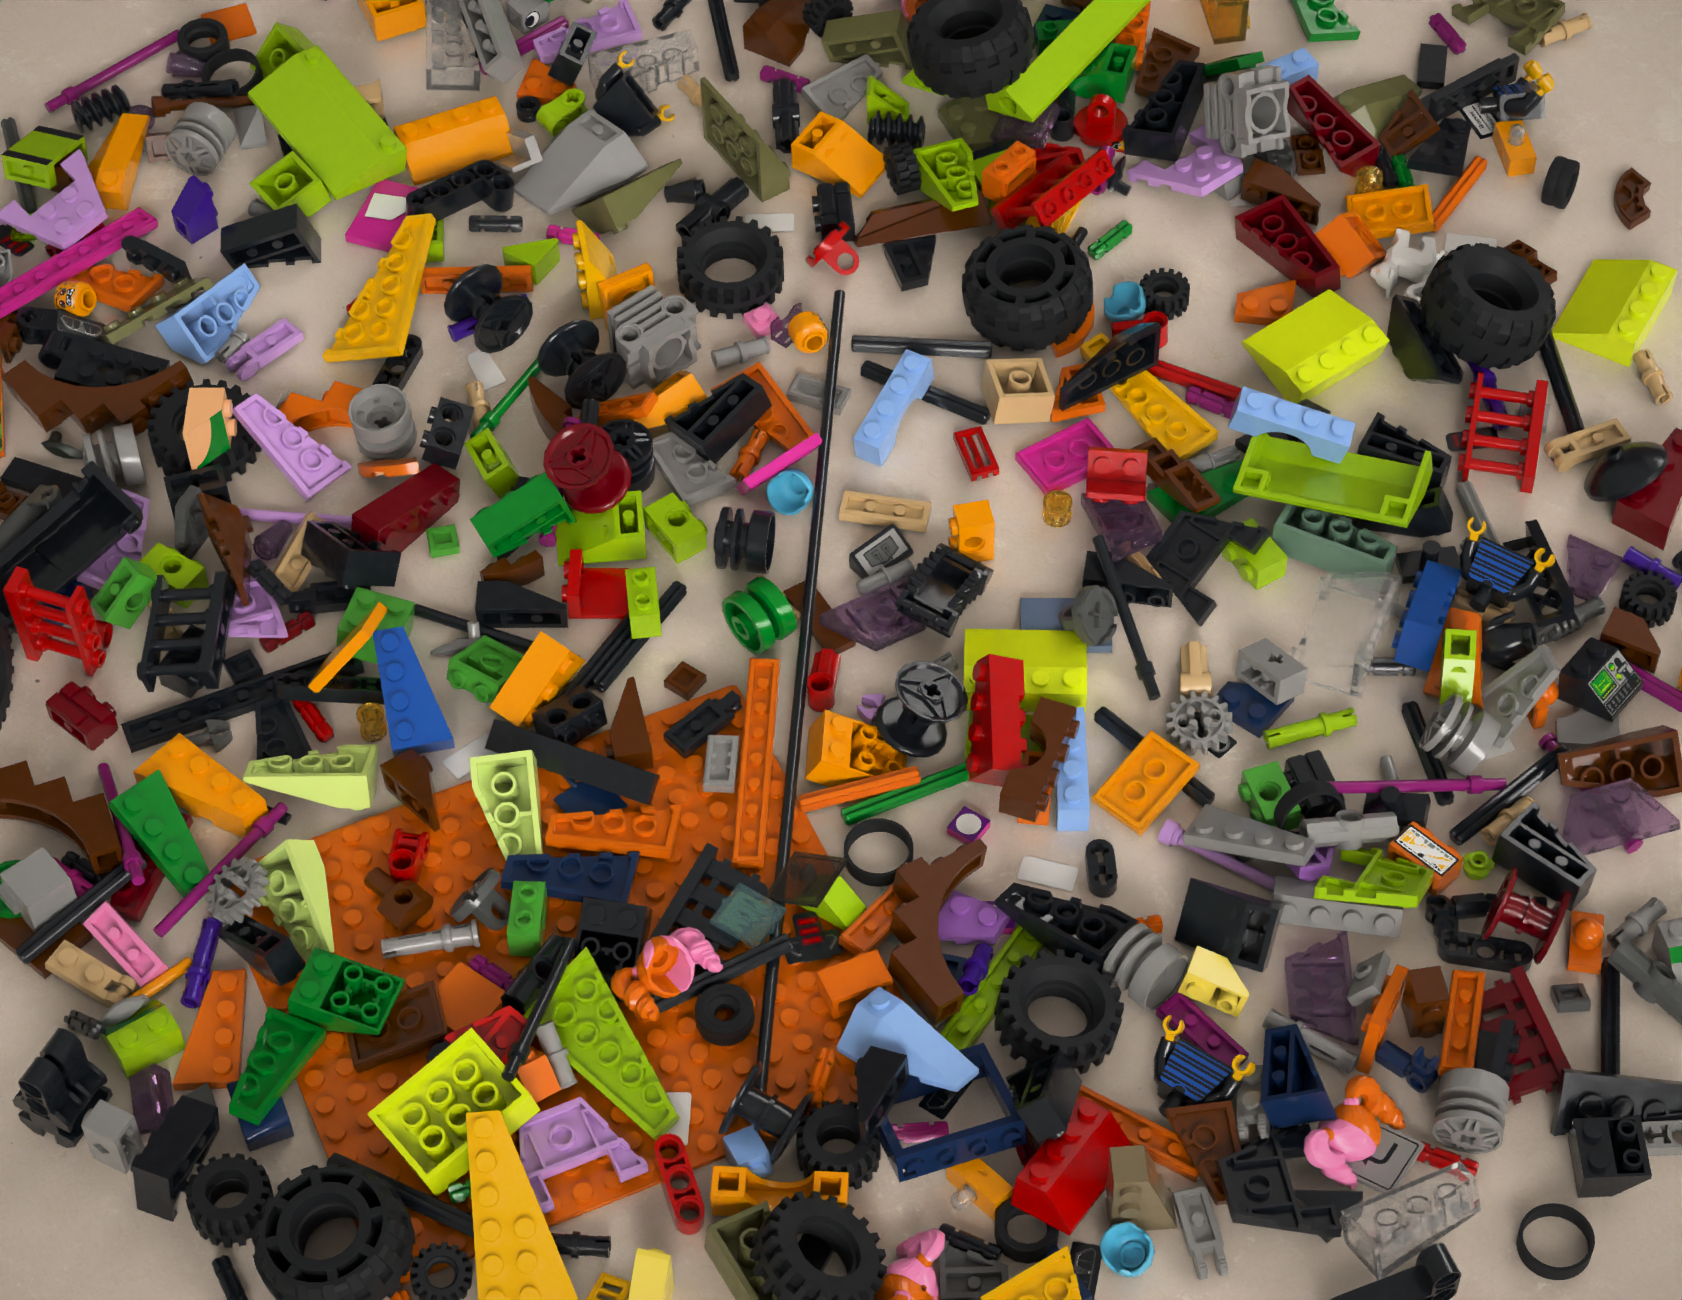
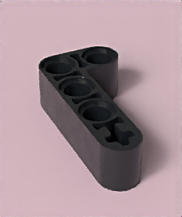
[406,160,514,222]
[1330,1243,1461,1300]

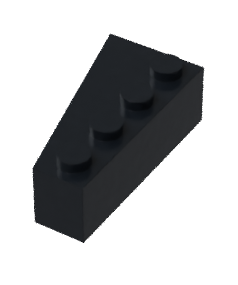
[1122,60,1206,161]

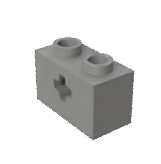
[1235,638,1308,705]
[81,1099,145,1174]

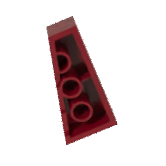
[1612,428,1682,551]
[351,463,460,553]

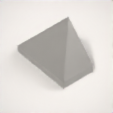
[233,105,268,150]

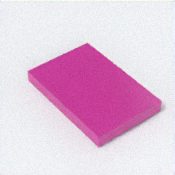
[345,180,419,252]
[1015,418,1114,498]
[736,433,823,496]

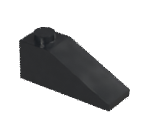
[1354,486,1453,538]
[475,580,568,628]
[217,915,305,987]
[855,1046,910,1146]

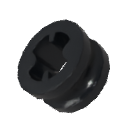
[516,96,540,123]

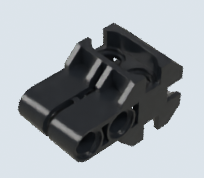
[12,1028,113,1148]

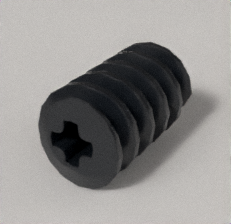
[71,84,133,134]
[868,110,926,149]

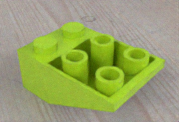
[556,490,647,566]

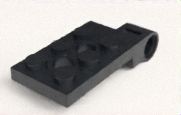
[38,330,170,387]

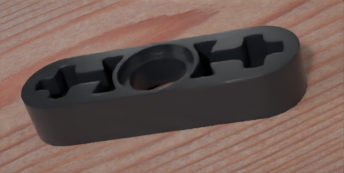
[373,334,423,391]
[1437,931,1534,973]

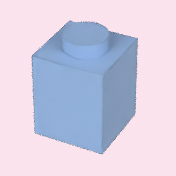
[723,1125,773,1178]

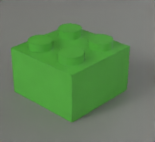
[336,587,415,665]

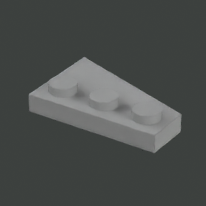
[801,54,883,120]
[652,431,737,506]
[1476,644,1561,748]

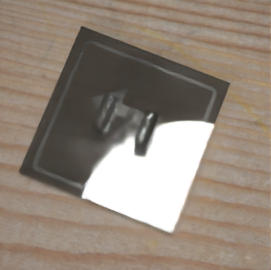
[764,851,848,908]

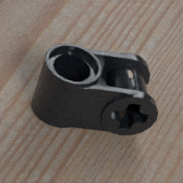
[16,307,70,345]

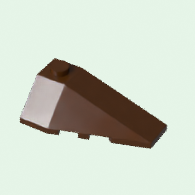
[743,0,811,67]
[197,493,253,607]
[1556,725,1682,797]

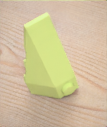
[243,744,378,810]
[469,750,544,861]
[258,839,335,963]

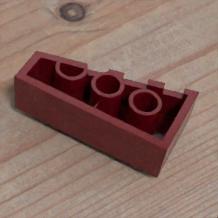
[1235,194,1341,298]

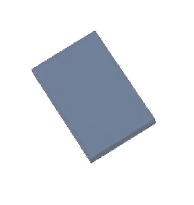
[1020,598,1112,653]

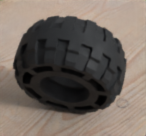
[907,0,1035,99]
[962,225,1093,352]
[1420,243,1556,369]
[252,1162,415,1300]

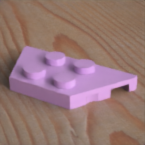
[228,557,288,638]

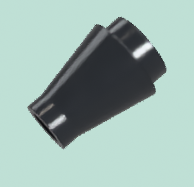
[664,177,706,204]

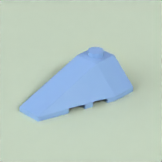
[155,263,261,365]

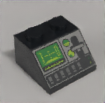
[1558,637,1644,722]

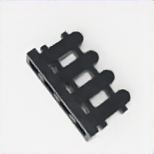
[648,843,768,975]

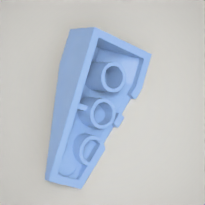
[837,987,979,1092]

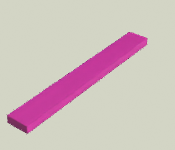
[0,207,158,319]

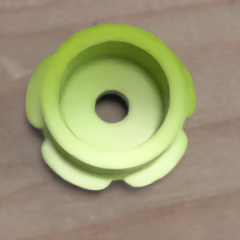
[1463,850,1494,880]

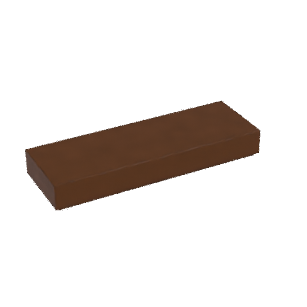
[783,581,856,654]

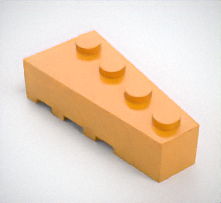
[133,733,268,838]

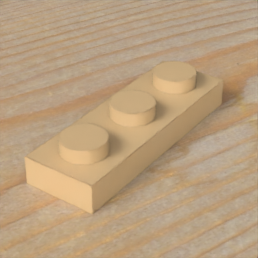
[839,490,931,532]
[273,511,323,592]

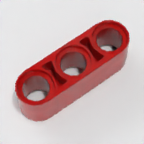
[654,1133,705,1235]

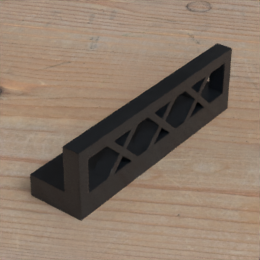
[1420,53,1520,122]
[1503,519,1575,627]

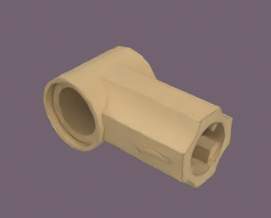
[1179,641,1212,699]

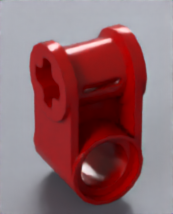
[387,828,430,883]

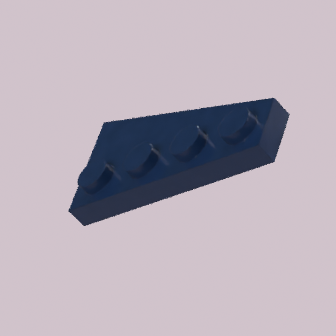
[501,852,640,903]

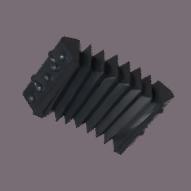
[895,543,994,638]

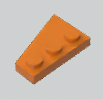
[1423,607,1484,709]

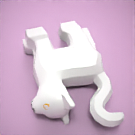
[1370,228,1446,304]

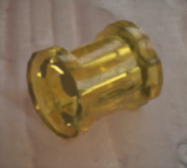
[356,702,387,743]

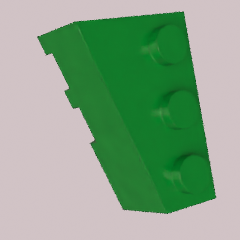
[470,472,577,558]

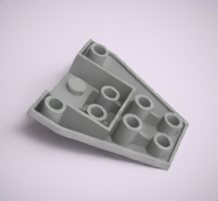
[514,109,649,216]

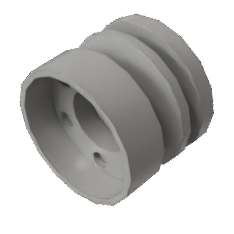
[164,102,236,176]
[348,384,417,460]
[82,423,146,486]
[1419,693,1501,776]
[1102,923,1188,1011]
[1432,1068,1510,1154]

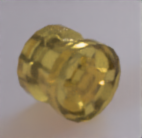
[1355,166,1383,194]
[1042,490,1073,528]

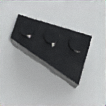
[301,521,401,589]
[1006,1050,1082,1143]
[131,1095,220,1222]

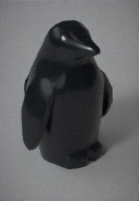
[1481,612,1537,671]

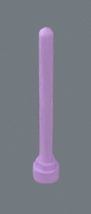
[239,508,352,529]
[1158,819,1275,891]

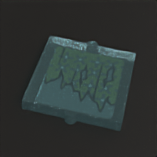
[710,882,786,948]

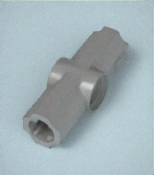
[1299,810,1399,850]

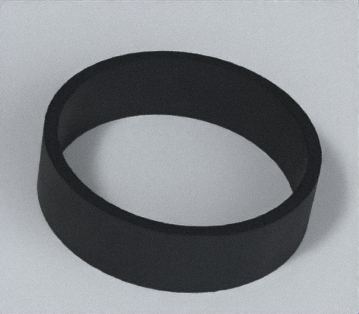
[201,48,263,97]
[1274,780,1346,835]
[844,818,913,887]
[1516,1203,1595,1280]

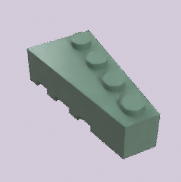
[1272,504,1397,591]

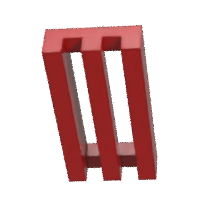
[953,426,999,482]

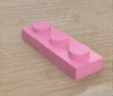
[83,901,169,988]

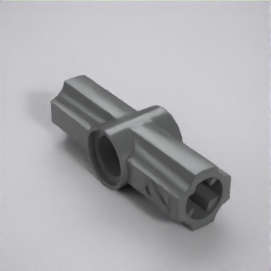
[1607,938,1682,1025]

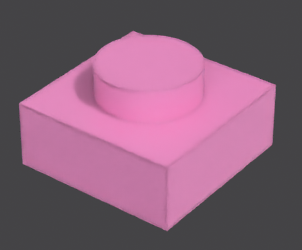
[743,303,782,338]

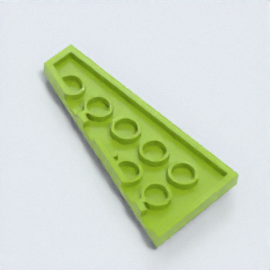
[523,947,680,1141]

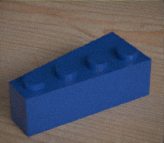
[1391,560,1461,672]
[373,626,455,757]

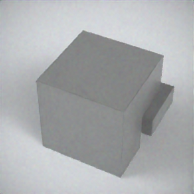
[0,847,77,933]

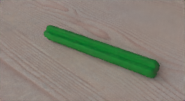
[841,762,969,825]

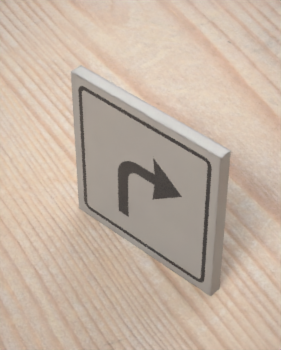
[1345,1122,1425,1197]

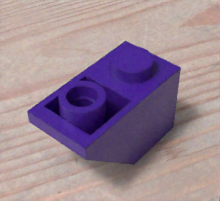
[171,175,219,244]

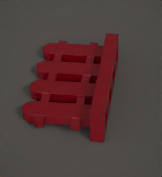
[1479,966,1572,1105]

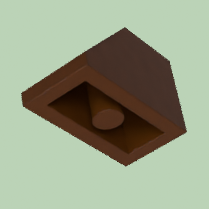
[1599,607,1661,674]

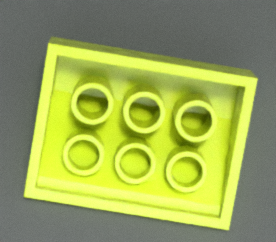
[1552,259,1677,367]
[1241,289,1390,404]
[963,629,1087,713]
[367,1027,540,1197]

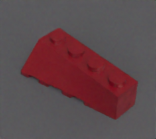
[1287,75,1381,177]

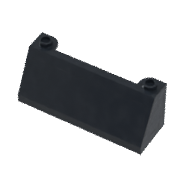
[0,461,144,635]

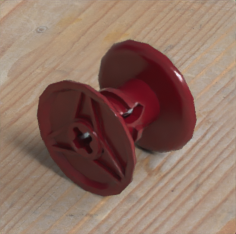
[543,423,632,514]
[1480,866,1571,965]

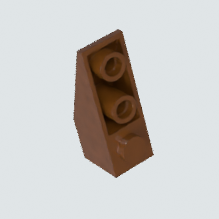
[1241,159,1321,226]

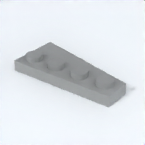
[1183,804,1315,867]

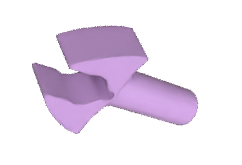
[857,694,885,725]

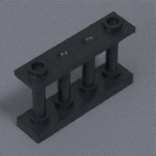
[137,571,236,692]

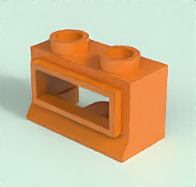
[982,140,1037,203]

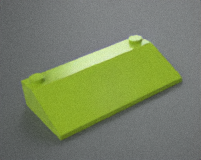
[248,45,407,200]
[1233,433,1433,528]

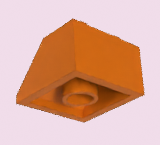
[1315,211,1387,279]

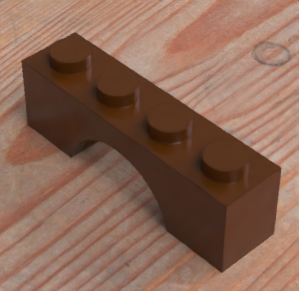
[999,697,1080,823]

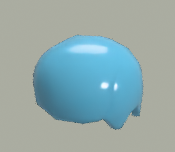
[1104,281,1146,322]
[766,468,814,515]
[1099,1222,1155,1278]

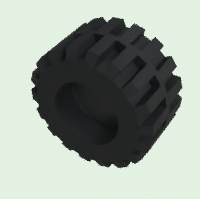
[796,1100,881,1190]
[185,1153,274,1248]

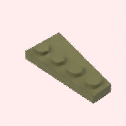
[98,277,214,345]

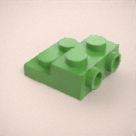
[446,635,524,703]

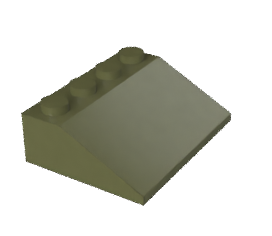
[700,77,791,202]

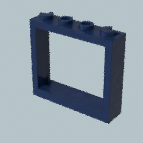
[879,1043,1027,1183]

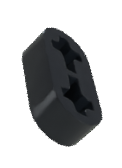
[1085,839,1118,898]

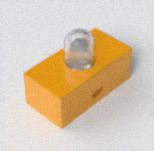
[1492,120,1537,177]
[946,1158,1014,1221]

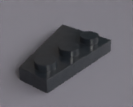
[255,695,312,788]

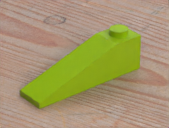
[913,138,978,212]

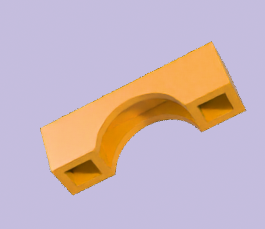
[710,1165,849,1216]

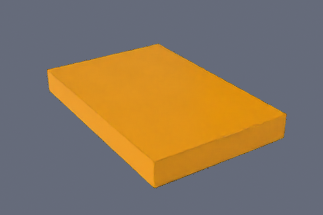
[1345,184,1435,239]
[308,602,387,693]
[1091,730,1200,836]

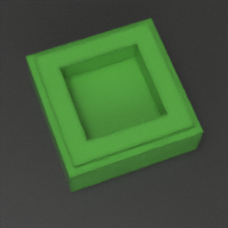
[426,524,460,558]

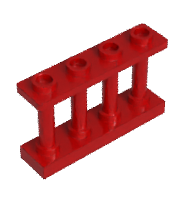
[990,149,1115,230]
[1457,372,1549,493]
[3,566,106,677]

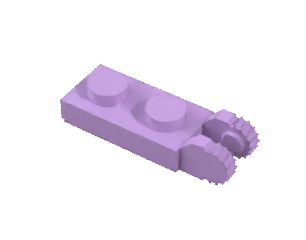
[225,318,304,381]

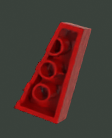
[966,654,1028,787]

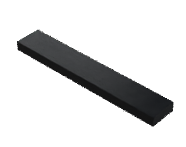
[485,719,660,805]

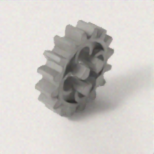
[1166,691,1233,755]
[205,856,270,925]

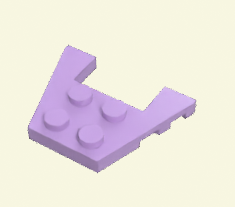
[1127,124,1243,197]
[0,149,108,251]
[519,1097,649,1214]

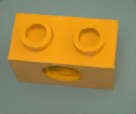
[948,500,995,562]

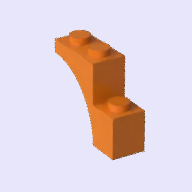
[278,381,362,432]

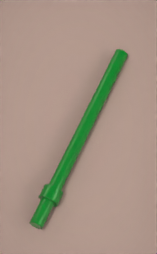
[470,358,541,439]

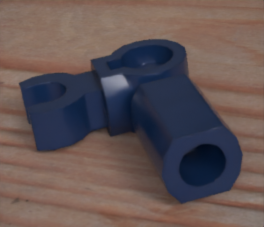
[1375,1040,1440,1093]

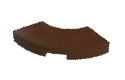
[1613,167,1651,230]

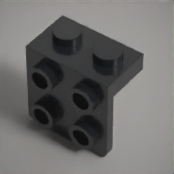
[1438,1019,1521,1083]

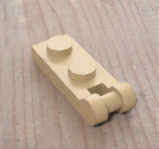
[1544,418,1631,472]
[45,939,139,1008]

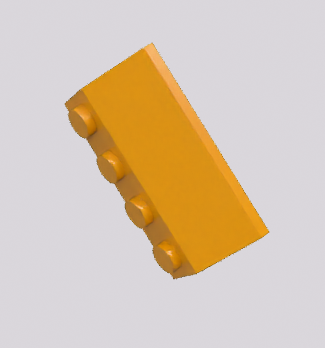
[393,96,514,186]

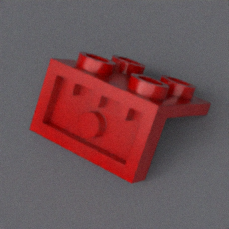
[1086,446,1148,505]

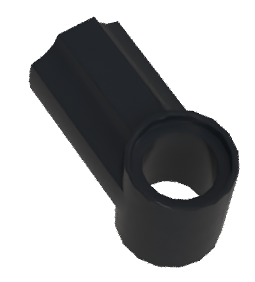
[1050,87,1076,142]

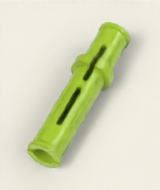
[1263,707,1358,750]

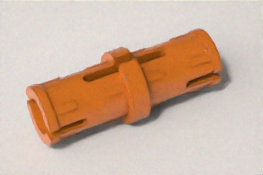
[729,429,769,483]

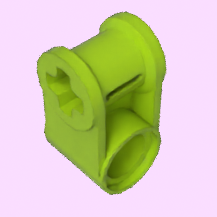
[536,88,588,137]

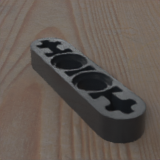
[273,673,384,705]

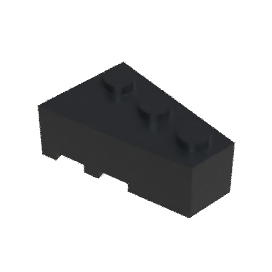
[220,203,321,270]
[664,373,772,464]
[1357,412,1452,489]
[1491,801,1597,912]

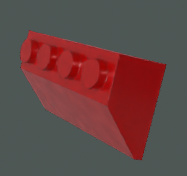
[1011,1096,1132,1236]

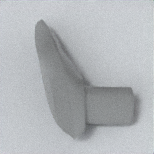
[430,621,484,655]
[98,994,150,1027]

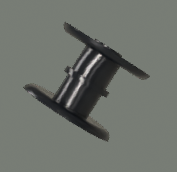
[444,264,533,353]
[537,320,627,410]
[875,661,968,758]
[718,1061,815,1165]

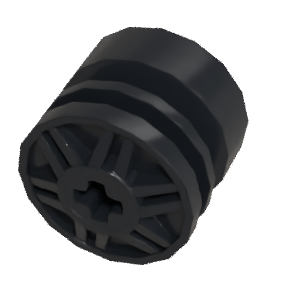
[601,419,655,492]
[713,506,776,574]

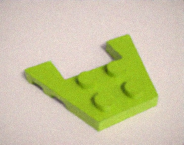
[1314,847,1434,908]

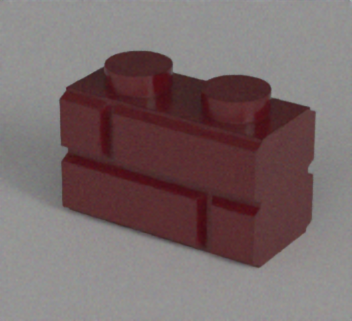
[45,681,118,751]

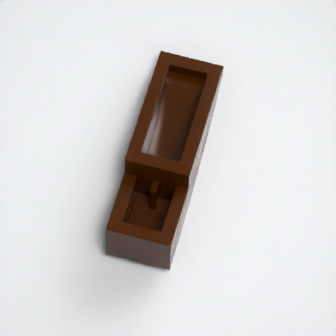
[528,376,573,441]

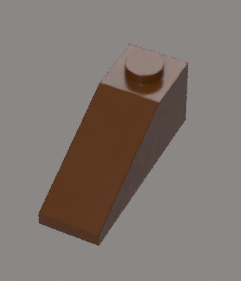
[605,677,654,770]
[380,748,440,832]

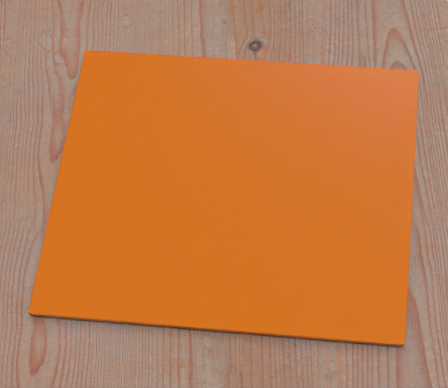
[229,685,907,1287]

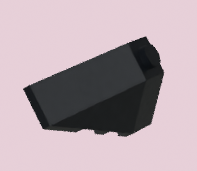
[1059,322,1161,411]
[995,883,1138,975]

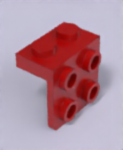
[561,549,629,619]

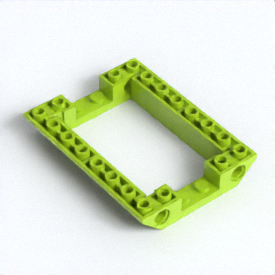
[901,0,1151,123]

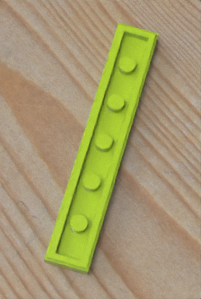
[940,925,1045,1050]

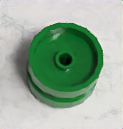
[722,576,797,655]

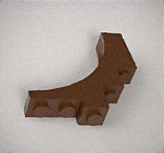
[1,360,194,437]
[0,760,123,875]
[888,838,987,1026]

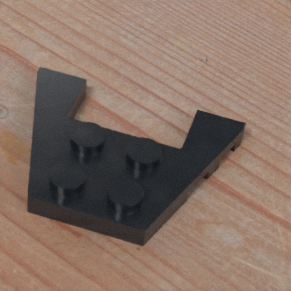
[1146,510,1270,626]
[1217,1123,1342,1238]

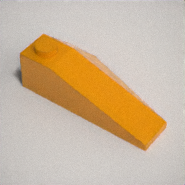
[88,113,150,210]
[633,370,708,429]

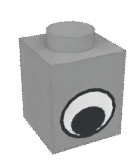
[506,0,549,35]

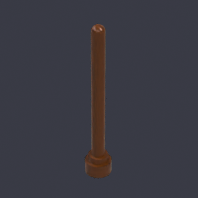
[151,95,255,118]

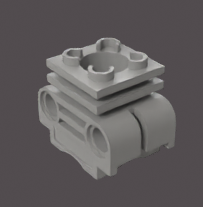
[1203,65,1291,158]
[607,285,701,389]

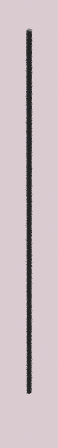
[756,290,845,1094]

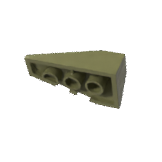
[1334,75,1422,143]
[572,158,683,235]

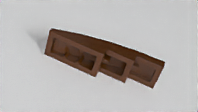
[1131,438,1221,513]

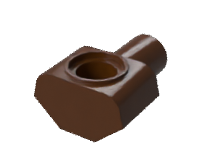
[364,867,434,932]

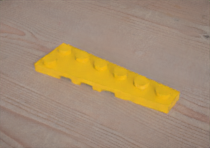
[1080,332,1219,461]

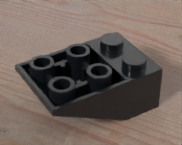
[1174,878,1284,972]
[573,897,653,1002]

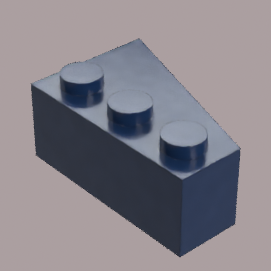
[1261,1024,1338,1129]

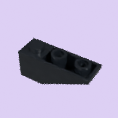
[1082,551,1173,608]

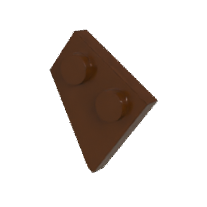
[1379,89,1440,157]

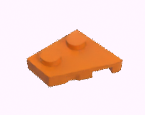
[517,58,576,106]

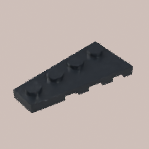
[1551,1068,1682,1136]

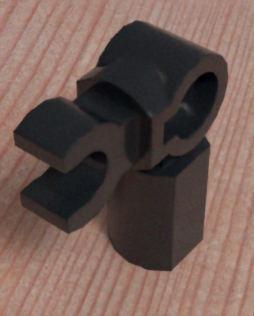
[1425,893,1488,938]

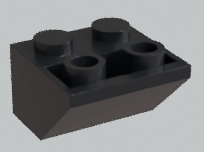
[1568,1116,1652,1198]

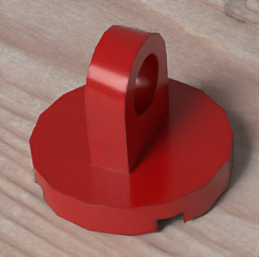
[1074,94,1128,147]
[805,221,860,275]

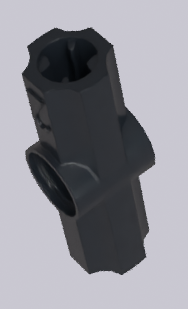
[772,78,800,153]
[676,177,749,239]
[500,934,566,1015]

